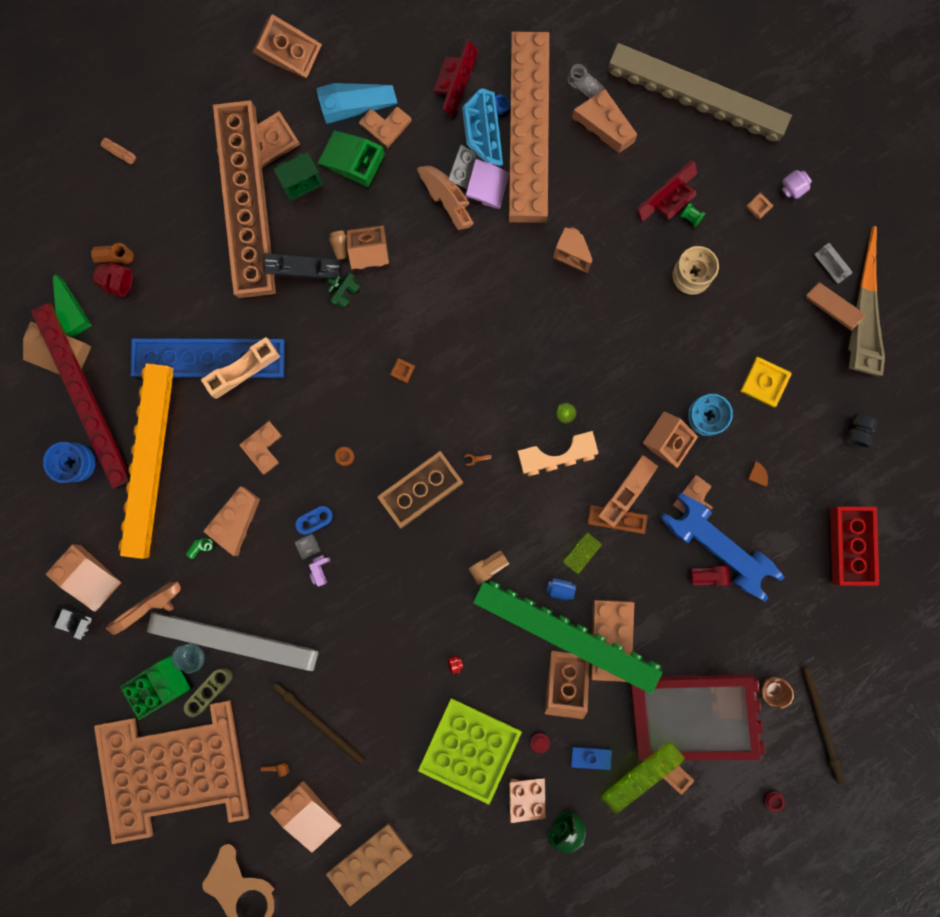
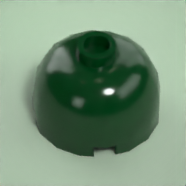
[547,811,586,853]

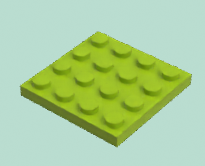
[418,698,522,804]

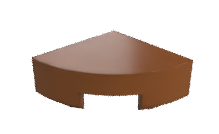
[747,462,768,487]

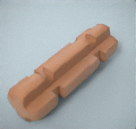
[100,138,136,164]

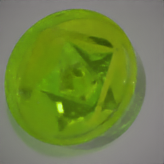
[557,403,576,423]

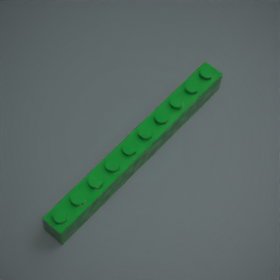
[474,580,664,694]

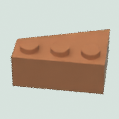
[572,89,637,153]
[203,486,260,556]

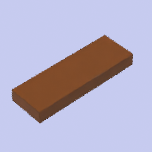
[587,505,648,534]

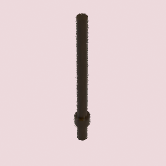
[802,667,845,784]
[272,683,365,765]

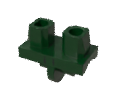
[326,273,360,308]

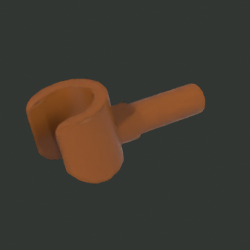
[464,454,491,466]
[261,763,289,777]

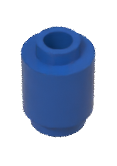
[546,578,576,601]

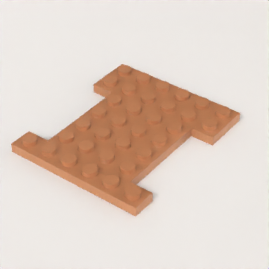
[94,700,250,844]

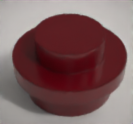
[530,733,550,753]
[765,791,785,812]

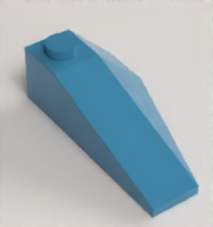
[316,83,398,124]

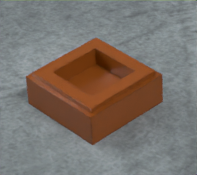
[390,358,415,384]

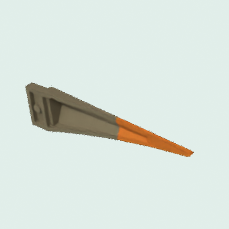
[849,226,885,376]

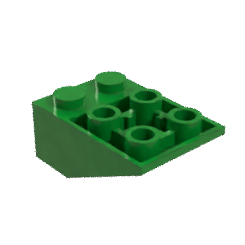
[318,130,385,187]
[120,656,191,720]

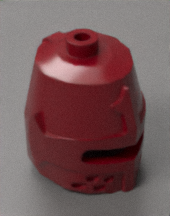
[93,263,133,297]

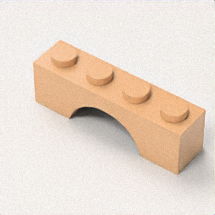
[201,337,281,399]
[517,431,598,477]

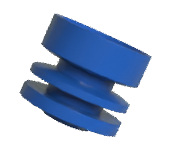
[43,442,96,483]

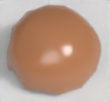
[761,677,794,709]

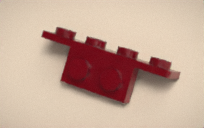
[433,41,478,118]
[637,161,697,221]

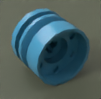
[688,394,733,436]

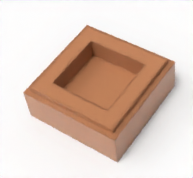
[745,193,773,220]

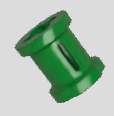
[680,203,706,228]

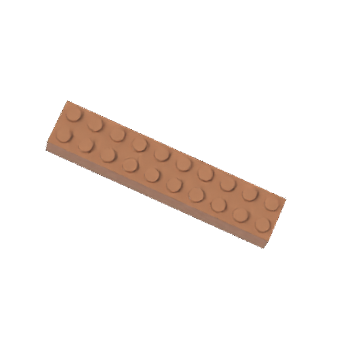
[509,32,549,223]
[213,100,276,298]

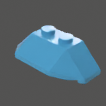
[462,88,503,166]

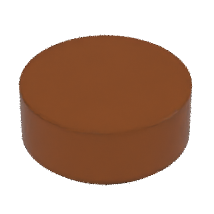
[335,447,355,466]

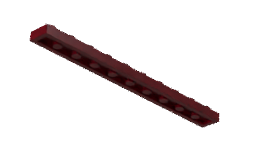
[31,303,131,489]

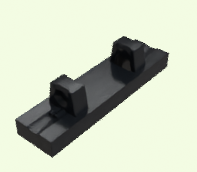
[263,253,340,280]

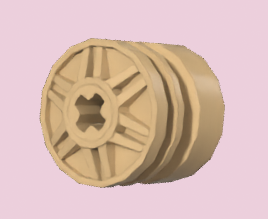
[672,246,719,295]

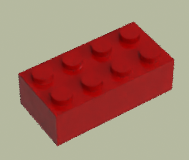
[830,507,879,586]

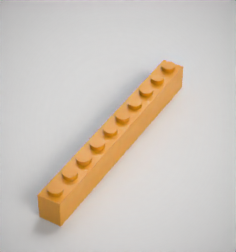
[119,363,174,559]

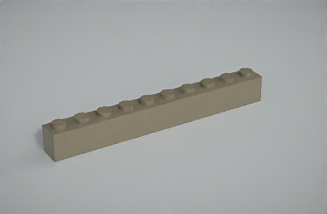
[607,43,792,142]

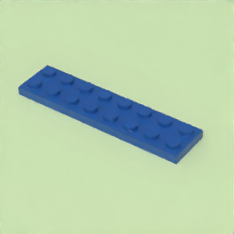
[131,339,285,378]

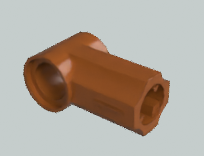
[91,243,134,264]

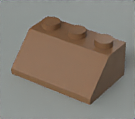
[23,322,91,374]

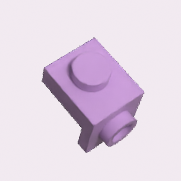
[309,555,330,587]

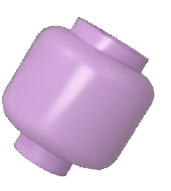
[782,170,812,199]

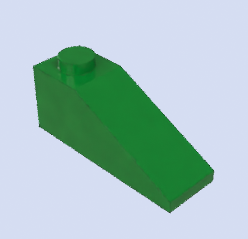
[53,275,92,337]

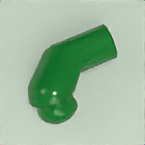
[185,538,213,559]

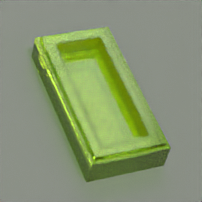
[563,532,602,574]

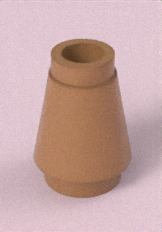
[329,231,348,260]

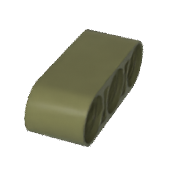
[184,667,232,717]

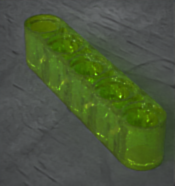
[601,742,685,814]

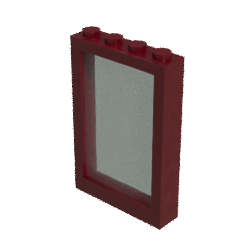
[632,674,765,761]

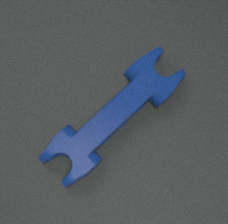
[660,493,784,602]

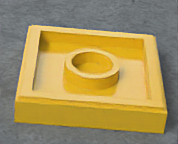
[740,357,792,408]

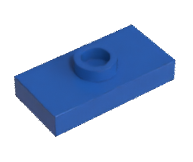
[571,746,612,770]

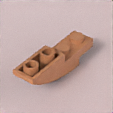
[417,166,474,230]
[598,455,658,528]

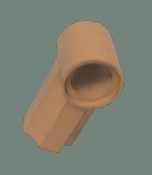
[468,550,509,585]

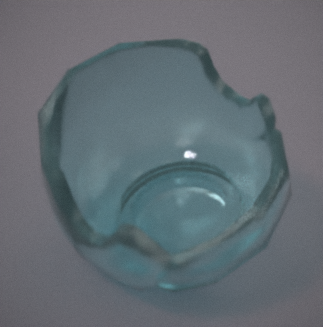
[172,643,205,673]

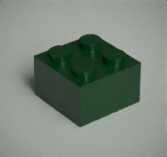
[274,152,323,201]

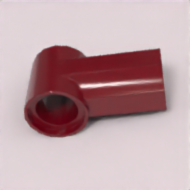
[690,566,730,586]

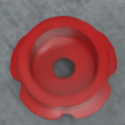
[447,655,463,674]

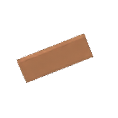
[806,282,865,331]

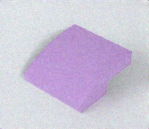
[465,159,509,210]

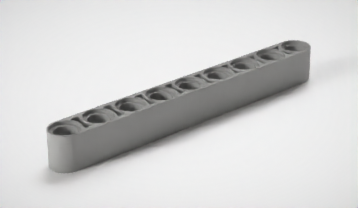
[146,612,318,671]

